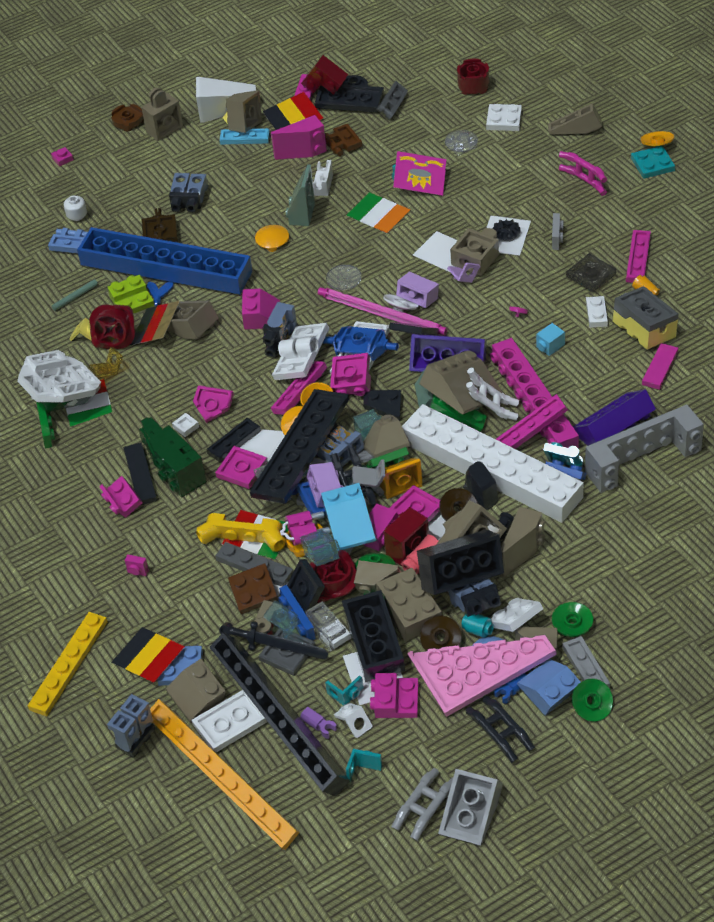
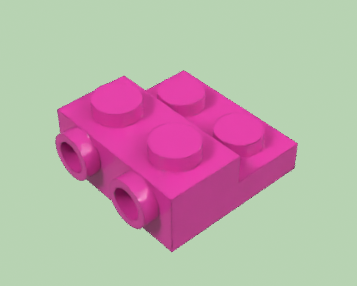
[330,353,371,396]
[370,673,418,718]

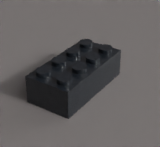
[417,529,504,595]
[342,590,405,682]

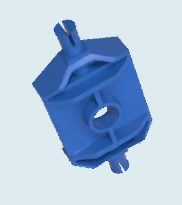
[323,326,399,361]

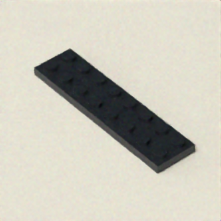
[250,389,349,504]

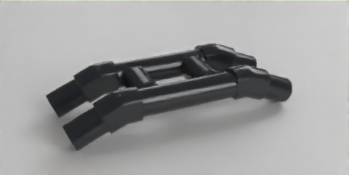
[330,446,380,508]
[466,696,535,763]

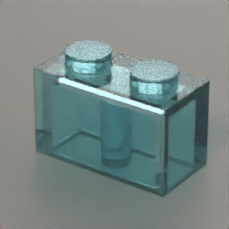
[300,529,340,566]

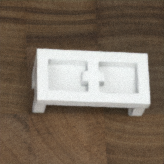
[313,160,333,196]

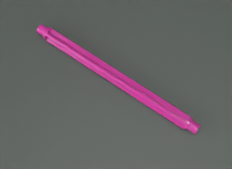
[318,287,448,336]

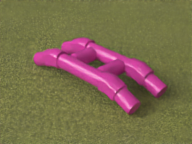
[559,151,607,196]

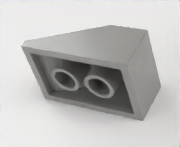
[438,769,503,846]

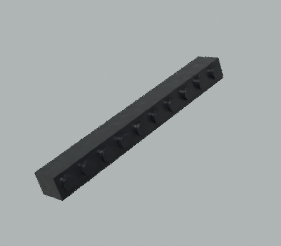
[210,632,350,797]

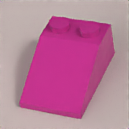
[271,115,327,160]

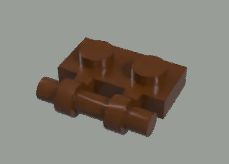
[325,123,362,156]

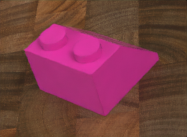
[242,288,280,330]

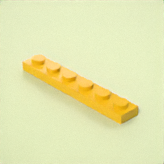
[28,612,108,717]

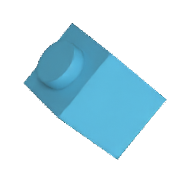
[536,323,565,356]

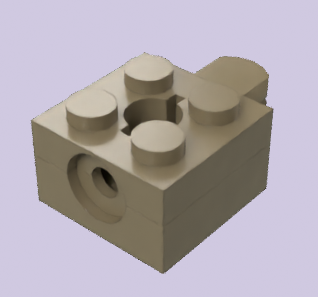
[141,87,183,141]
[450,228,499,276]

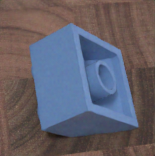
[517,659,581,716]

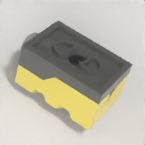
[613,286,679,349]

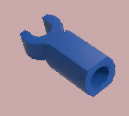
[494,673,527,704]

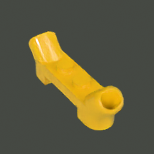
[196,513,286,552]

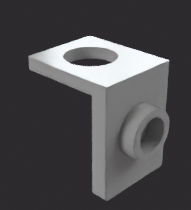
[352,459,385,488]

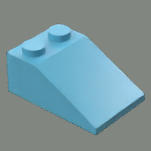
[321,483,376,551]

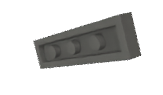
[215,542,294,587]

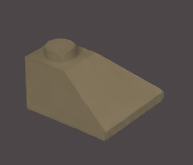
[363,415,410,458]

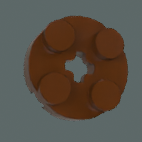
[111,104,144,132]

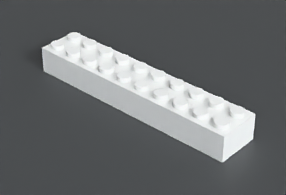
[402,404,584,523]

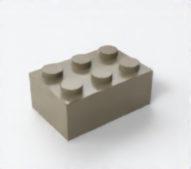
[376,568,442,642]

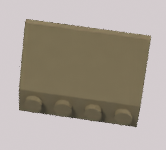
[419,350,502,414]

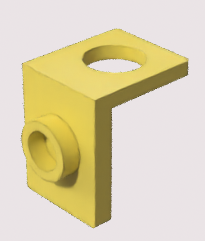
[70,318,91,341]

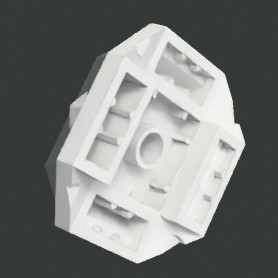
[18,350,101,412]

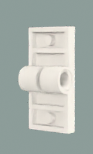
[272,323,329,380]

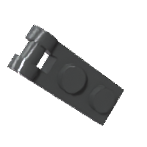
[376,81,408,120]

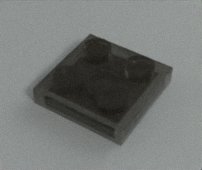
[566,253,617,292]

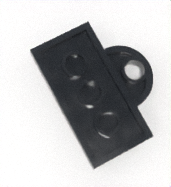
[315,75,384,112]

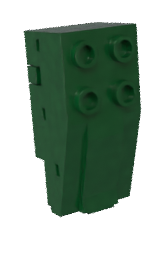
[139,417,207,498]

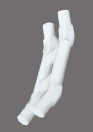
[466,368,519,421]

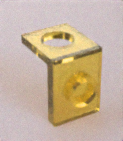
[88,347,123,377]

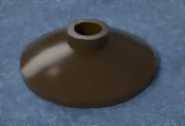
[439,488,478,521]
[420,616,462,651]

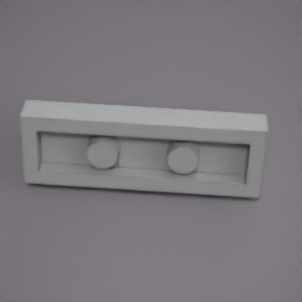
[563,636,610,688]

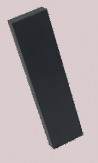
[123,442,157,505]

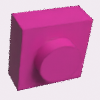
[51,147,74,167]
[125,554,149,576]

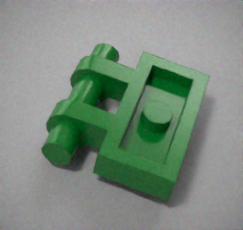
[366,447,409,469]

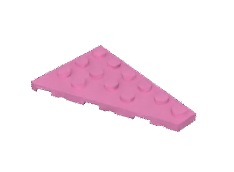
[407,635,557,717]

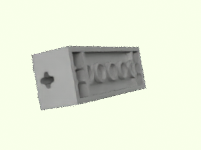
[585,404,704,493]

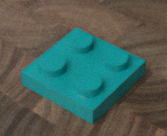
[631,146,675,179]

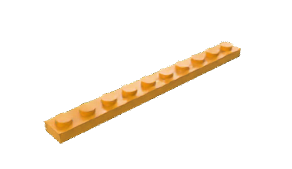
[150,699,300,850]

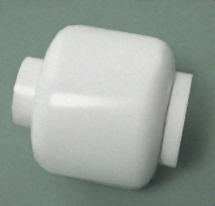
[64,196,87,221]

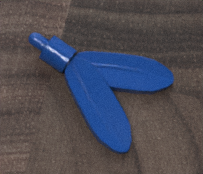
[147,282,173,306]

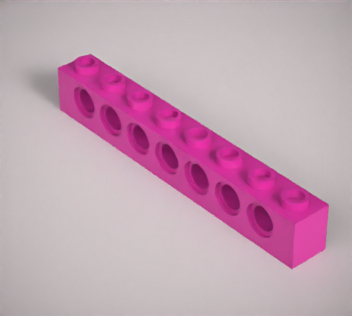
[490,338,579,448]

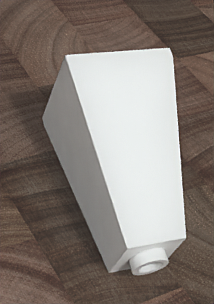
[196,77,256,123]

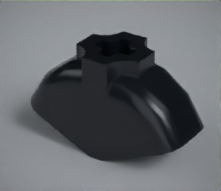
[463,461,498,510]

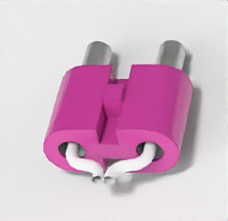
[280,511,330,546]

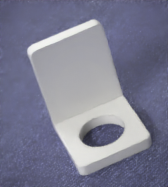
[334,703,372,738]

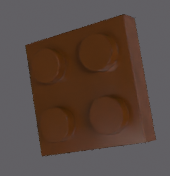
[228,563,279,614]

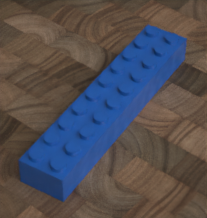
[77,227,253,294]

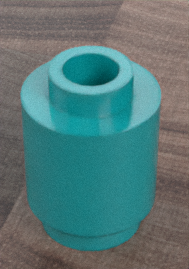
[461,614,494,638]

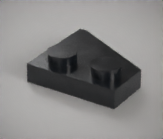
[363,390,402,421]

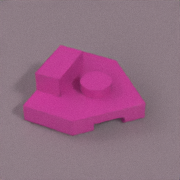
[193,385,234,423]

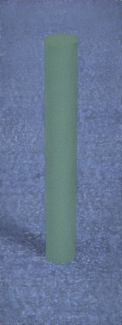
[51,279,98,311]

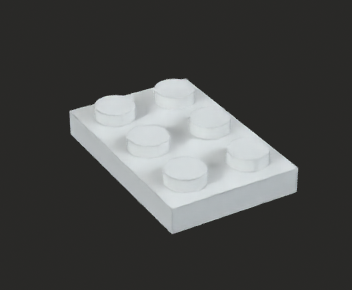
[192,690,267,752]

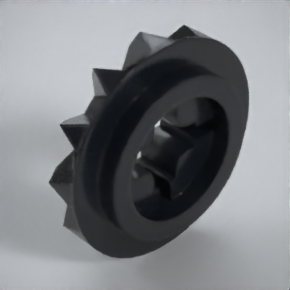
[492,219,520,240]

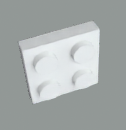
[486,104,522,131]
[491,598,543,632]

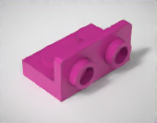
[99,476,143,518]

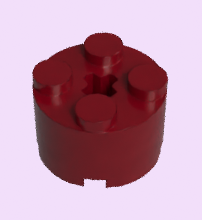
[457,58,490,95]

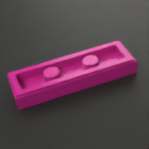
[642,343,678,390]

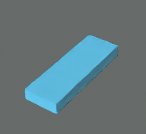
[220,128,270,145]

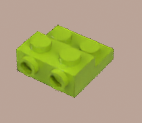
[107,275,155,314]

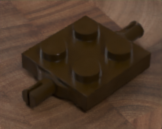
[142,208,178,242]

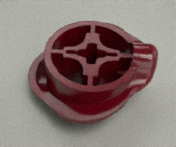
[89,304,135,349]
[310,550,356,604]

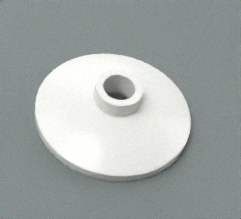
[383,294,418,312]

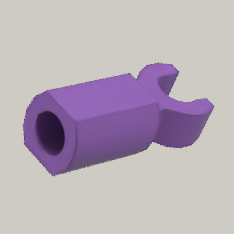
[300,707,337,739]

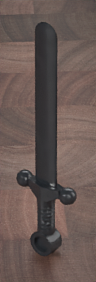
[219,621,328,660]

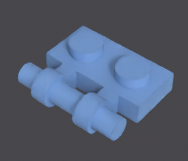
[48,228,88,253]

